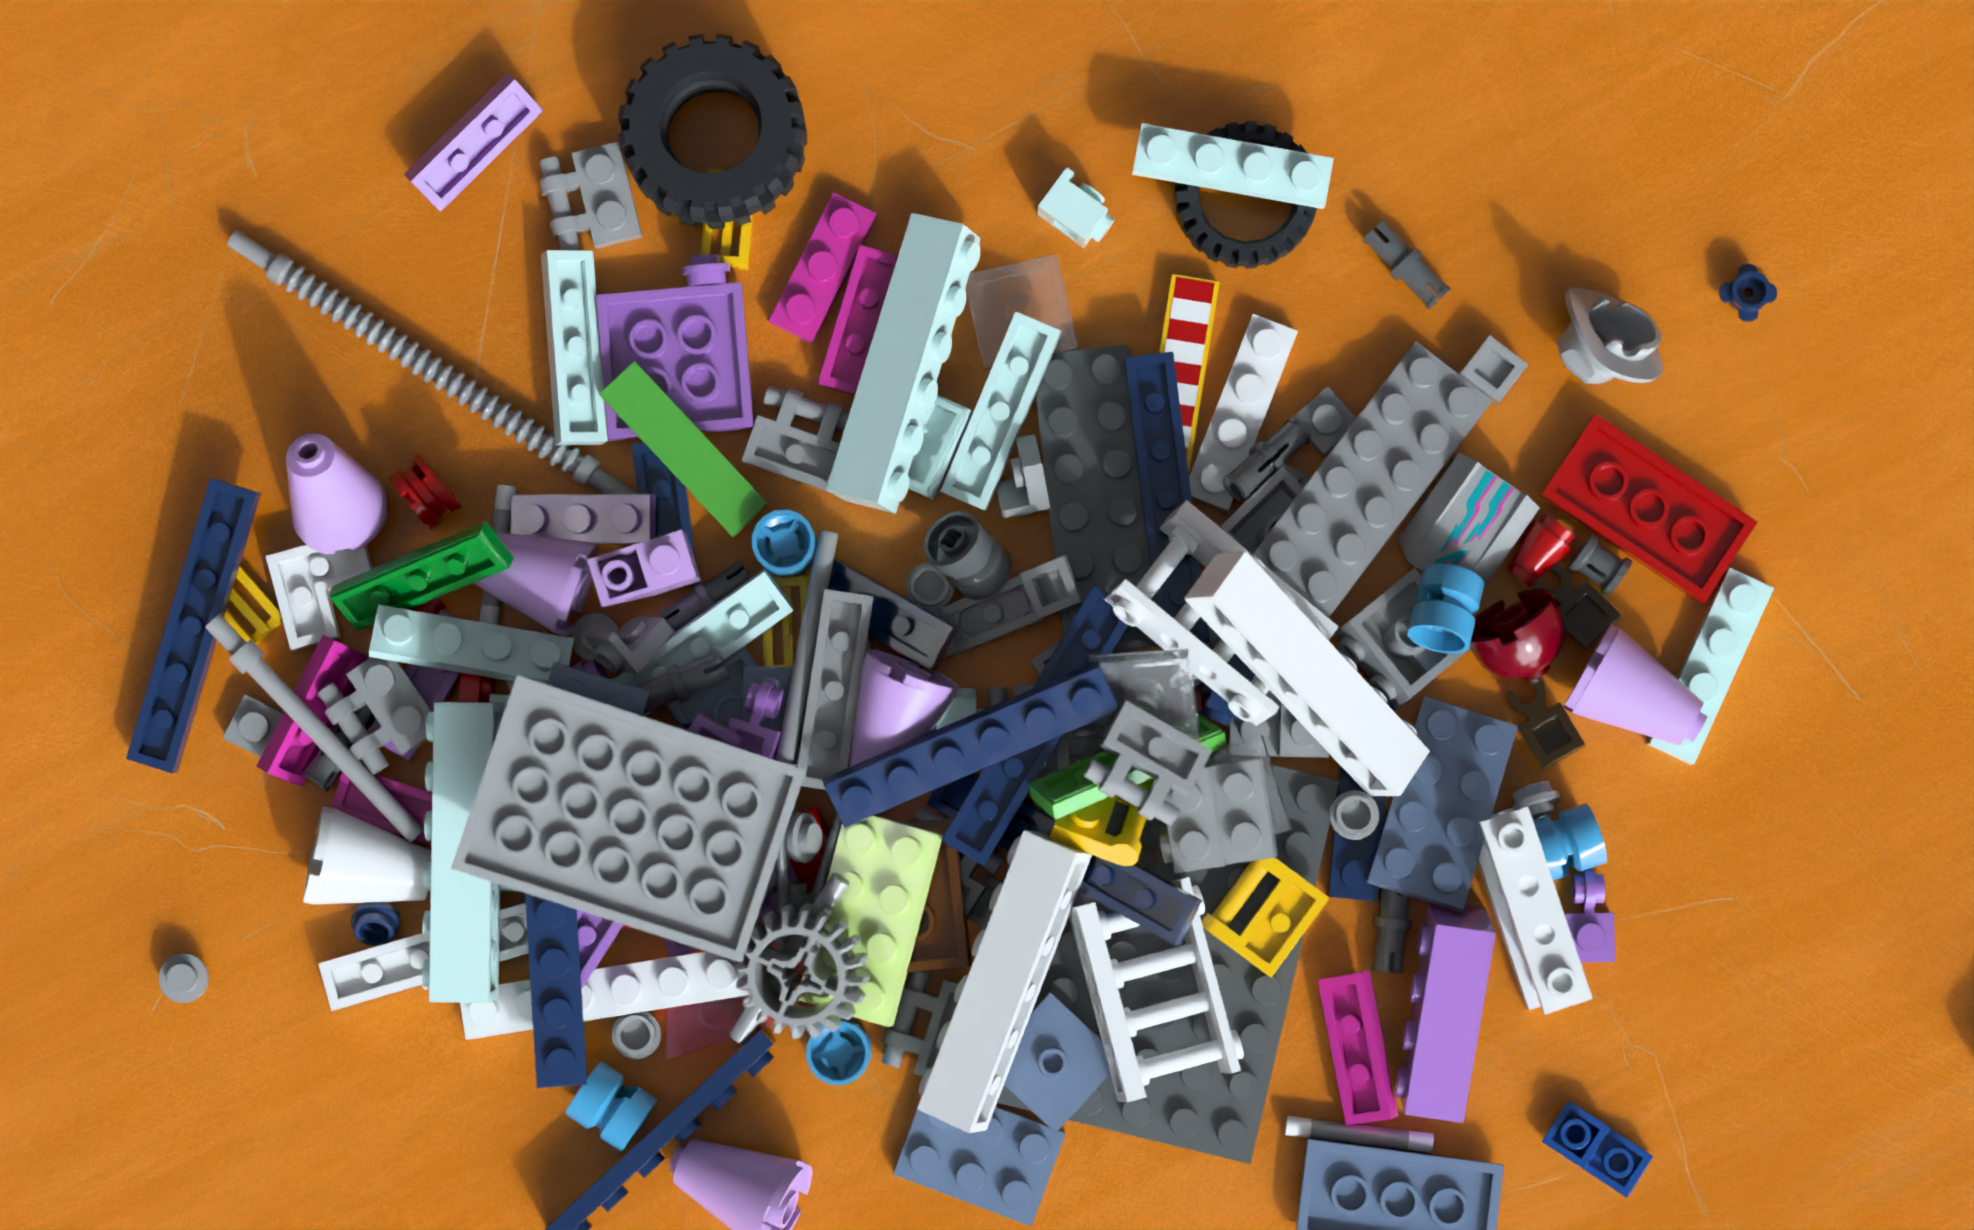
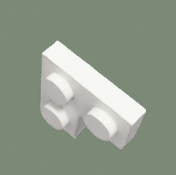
[266,545,373,651]

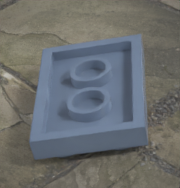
[893,1106,1066,1226]

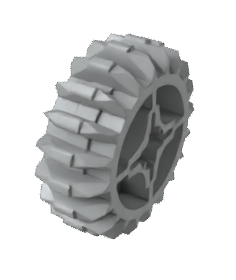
[734,903,870,1039]

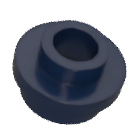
[351,902,401,946]

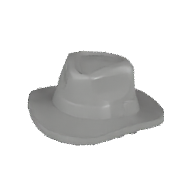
[1555,288,1664,384]

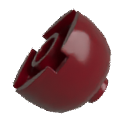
[1470,588,1566,680]

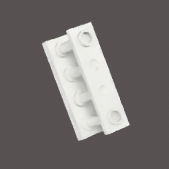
[1104,500,1338,726]
[1477,807,1593,1014]
[1069,877,1243,1102]

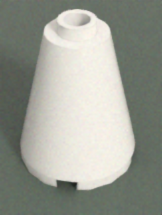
[303,806,432,904]

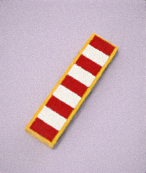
[1159,274,1220,473]

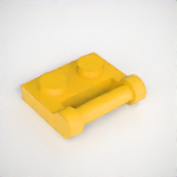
[1049,761,1153,866]
[1201,858,1329,978]

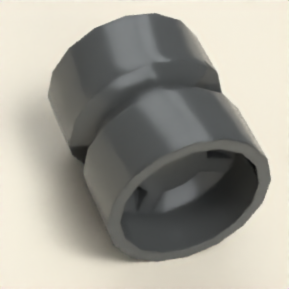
[923,511,1012,600]

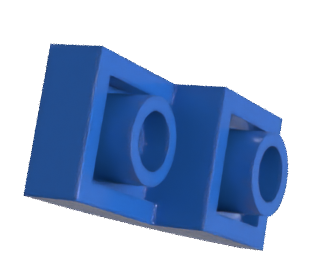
[1542,1100,1653,1198]

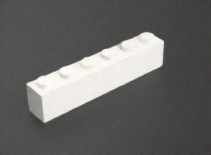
[1184,551,1430,796]
[917,830,1092,1133]

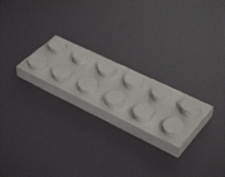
[1252,341,1492,618]

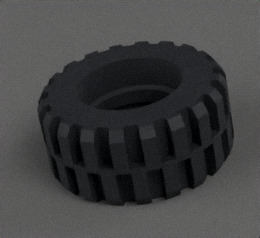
[618,34,807,229]

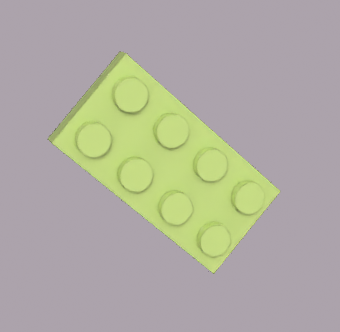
[799,815,943,1027]

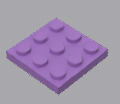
[596,282,754,441]

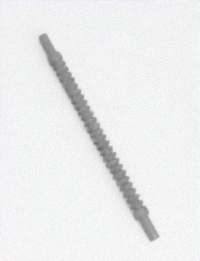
[227,230,637,495]

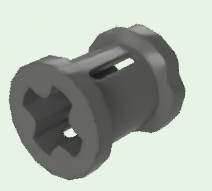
[1567,533,1633,596]

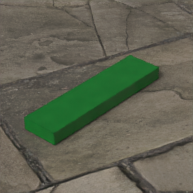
[328,521,514,631]

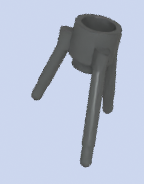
[770,813,842,916]

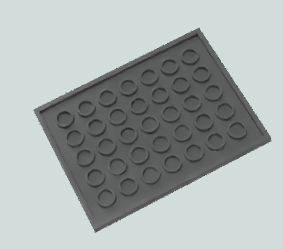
[997,730,1340,1164]

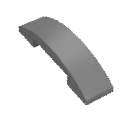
[902,555,1084,668]

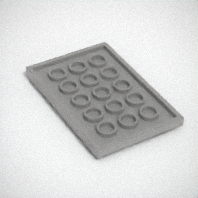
[451,675,806,963]

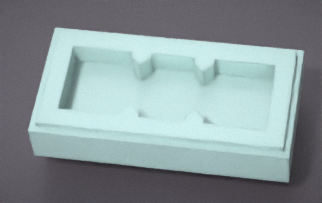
[908,395,973,500]

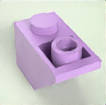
[587,530,701,607]

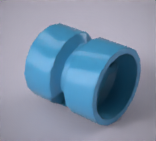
[752,510,817,577]
[1407,563,1484,654]
[1533,803,1607,880]
[806,1018,872,1085]
[565,1061,659,1153]

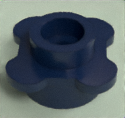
[1718,264,1777,322]

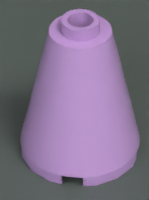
[286,433,388,554]
[473,532,599,637]
[1563,624,1708,745]
[848,650,959,768]
[669,1139,813,1230]

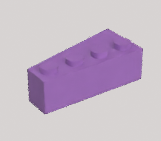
[1394,902,1496,1123]

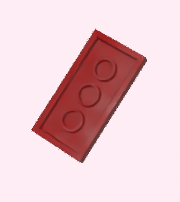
[1539,414,1758,604]

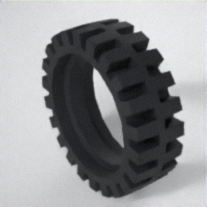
[1174,121,1317,269]

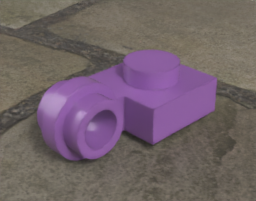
[727,680,783,759]
[1564,869,1615,963]

